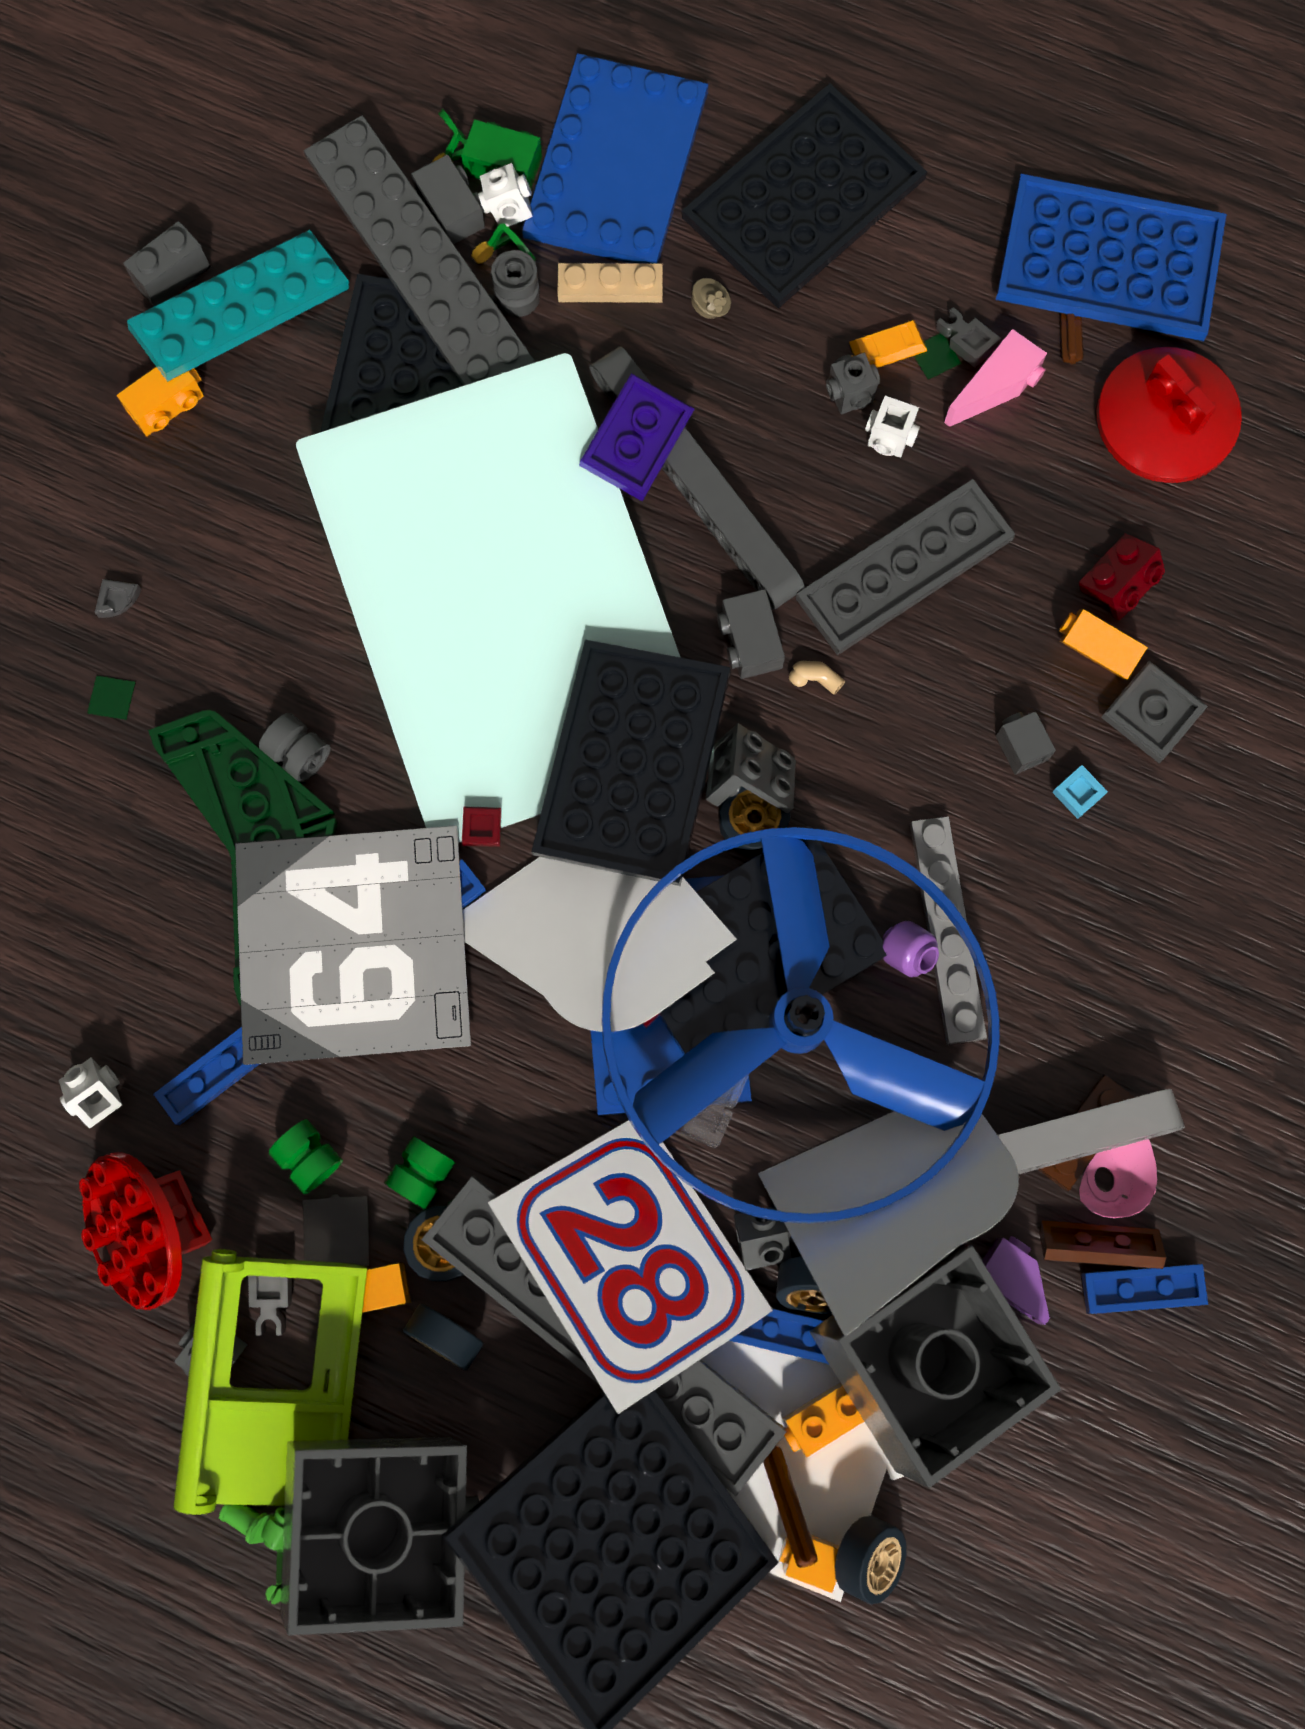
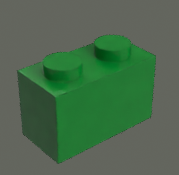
[461,119,542,189]

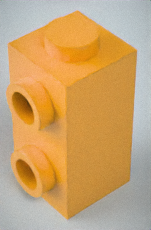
[116,367,204,437]
[1059,609,1148,679]
[783,1382,864,1457]

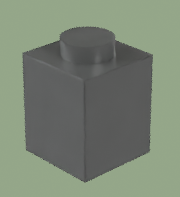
[996,711,1056,775]

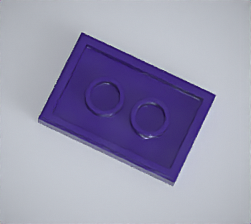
[579,373,694,502]

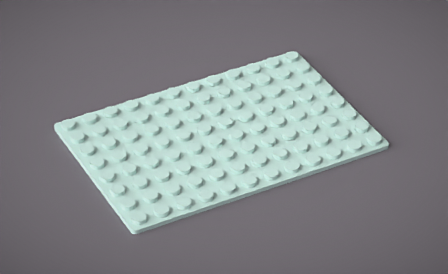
[296,353,713,843]

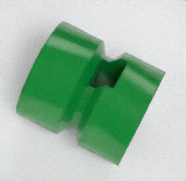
[268,1119,343,1194]
[383,1136,456,1209]

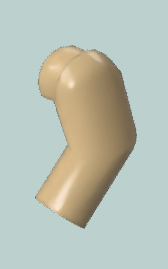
[789,661,845,695]

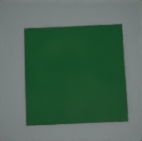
[914,333,962,380]
[87,676,135,720]

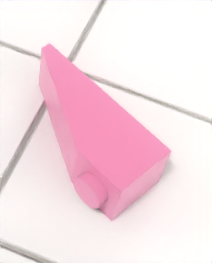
[944,329,1047,427]

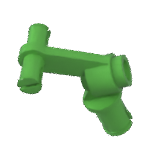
[219,1504,285,1604]

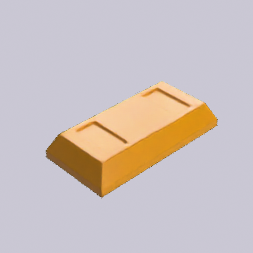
[849,320,927,368]

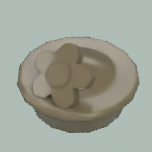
[691,278,731,319]

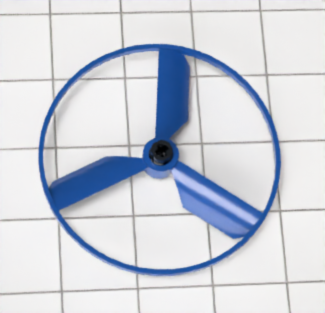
[601,827,1000,1223]

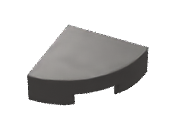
[95,579,141,618]

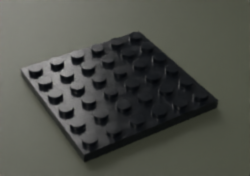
[441,1390,779,1729]

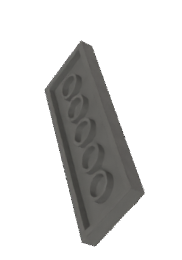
[795,479,1016,656]

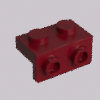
[1078,533,1165,620]

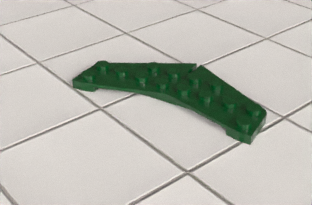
[148,710,338,1006]

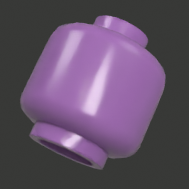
[882,921,939,977]

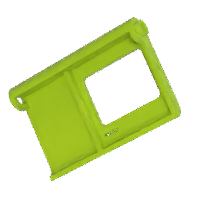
[173,1249,367,1515]

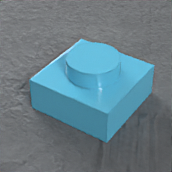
[1052,765,1108,819]

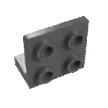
[706,723,796,813]

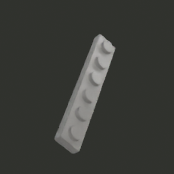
[910,816,987,1045]

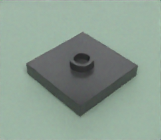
[1101,661,1208,764]

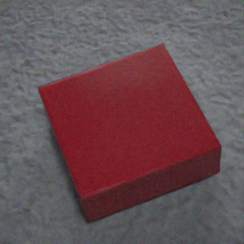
[462,807,502,847]

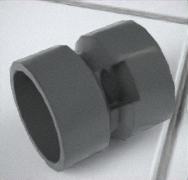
[491,250,540,317]
[259,713,331,783]

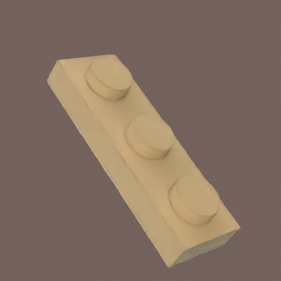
[558,263,663,302]

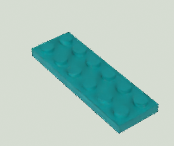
[127,230,349,382]

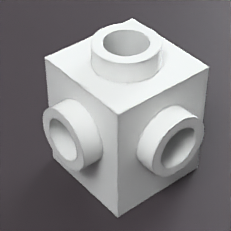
[478,163,533,227]
[865,396,920,458]
[59,1057,122,1128]

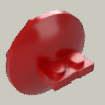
[1097,347,1242,483]
[79,1152,213,1310]

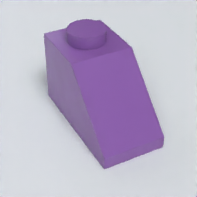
[982,1236,1050,1325]

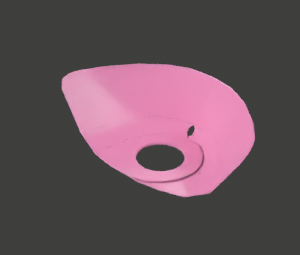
[1079,1139,1157,1218]

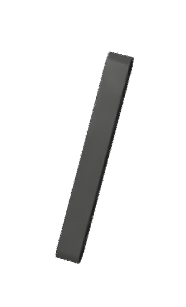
[589,346,805,610]

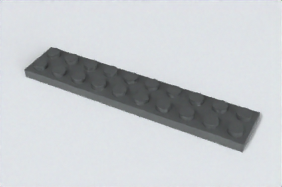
[303,115,536,386]
[422,1175,786,1496]

